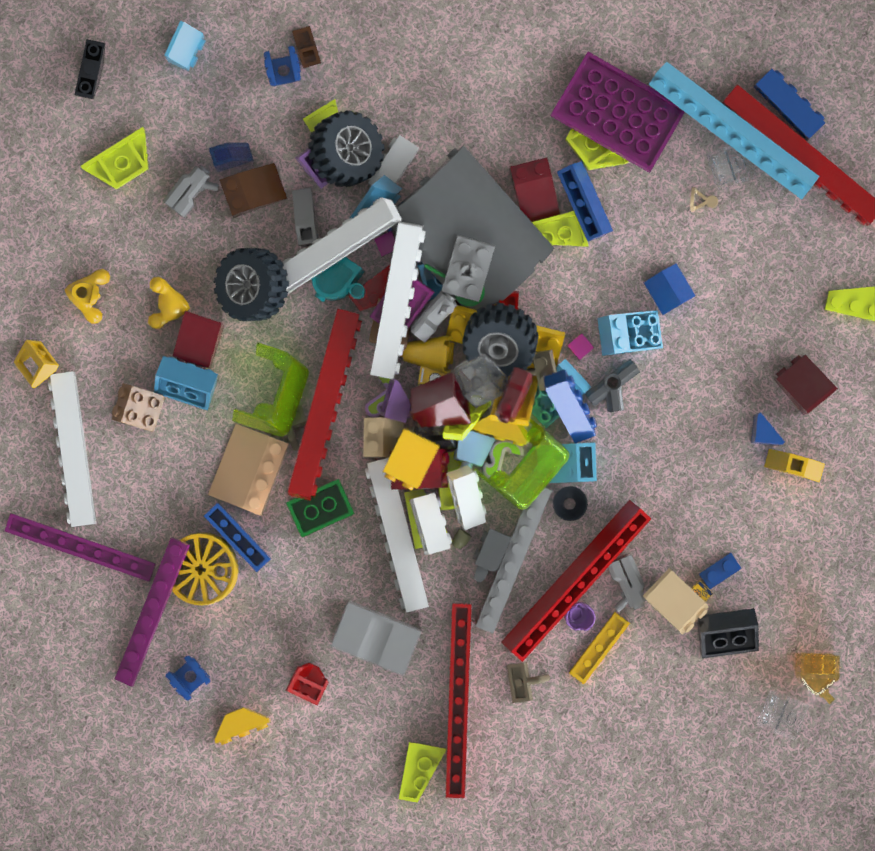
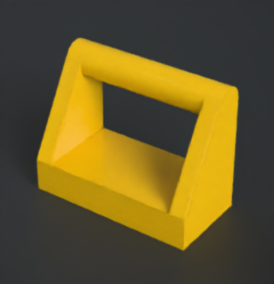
[14,340,59,388]

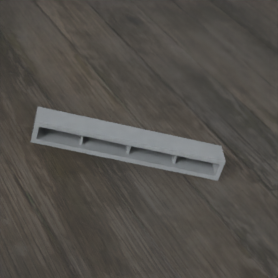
[475,483,552,633]

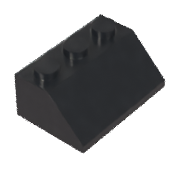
[697,608,759,659]

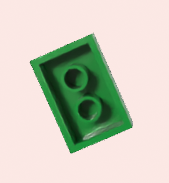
[286,479,355,538]

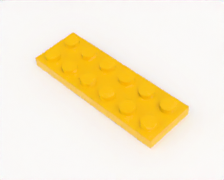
[446,305,565,367]

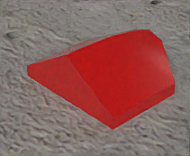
[286,663,329,706]

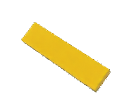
[568,612,630,684]

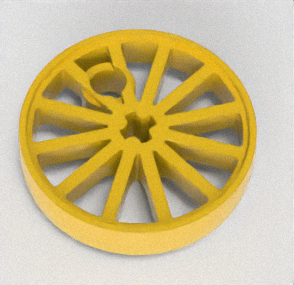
[172,532,239,606]

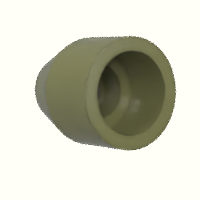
[452,528,472,549]

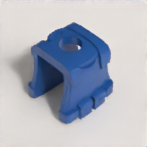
[264,46,301,86]
[166,655,211,701]

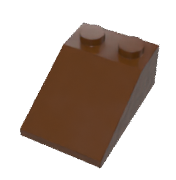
[219,163,288,218]

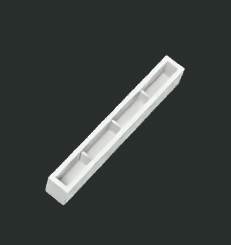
[283,198,402,294]
[370,221,426,379]
[48,371,97,527]
[365,458,429,613]

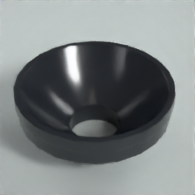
[553,486,588,521]

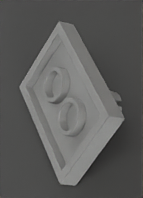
[442,235,495,302]

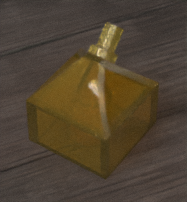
[795,653,840,704]

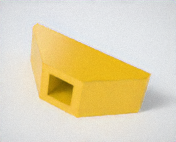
[472,415,531,446]
[764,449,825,482]
[214,707,271,745]

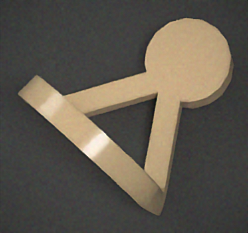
[690,187,718,212]

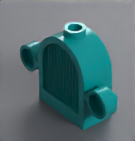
[312,257,366,303]

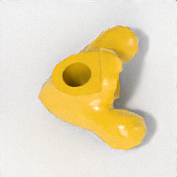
[64,269,110,324]
[148,276,190,329]

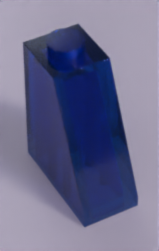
[209,143,254,172]

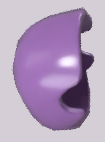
[564,602,596,631]

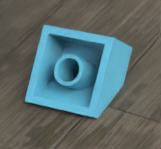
[164,20,206,71]

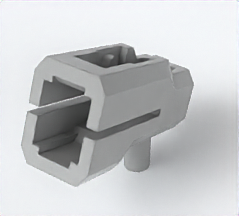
[163,166,219,218]
[410,290,457,342]
[608,554,646,612]

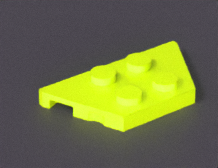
[81,127,149,190]
[565,128,629,170]

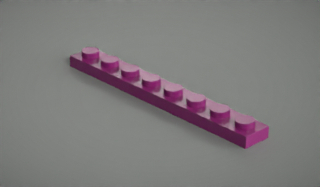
[4,513,156,582]
[115,537,190,687]

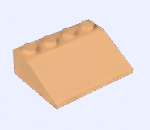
[208,424,289,516]

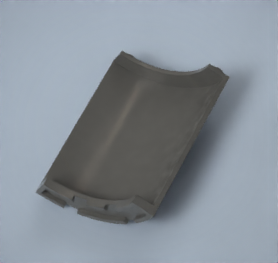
[391,145,555,311]

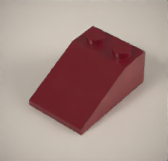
[509,157,560,222]

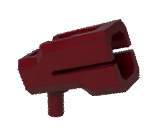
[495,367,533,424]

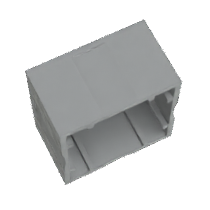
[331,600,421,676]

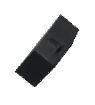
[74,39,106,99]

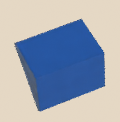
[643,263,695,315]
[751,412,785,446]

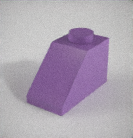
[295,148,328,189]
[380,379,412,423]

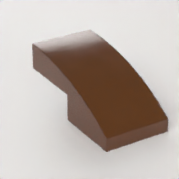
[292,26,321,68]

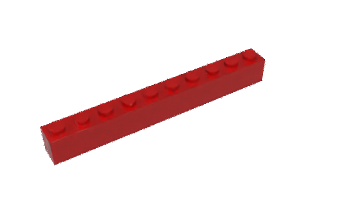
[722,84,875,226]
[288,308,362,501]
[501,499,651,662]
[445,603,472,799]

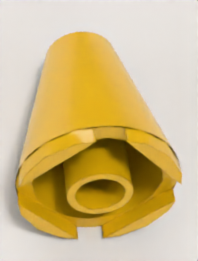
[400,336,454,374]

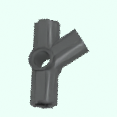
[584,359,640,412]

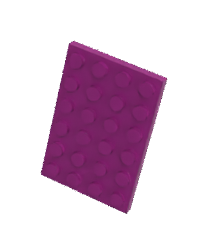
[550,51,685,173]

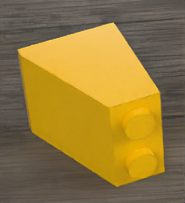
[382,429,439,490]

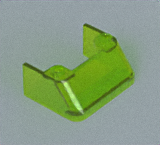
[232,342,309,436]
[474,418,569,510]

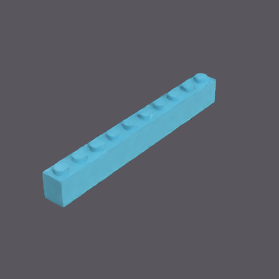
[649,62,820,200]

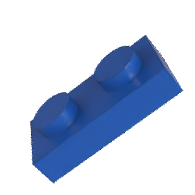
[699,552,742,590]

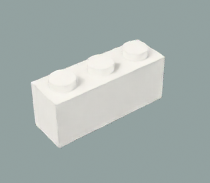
[368,135,419,186]
[447,465,487,530]
[409,493,452,555]

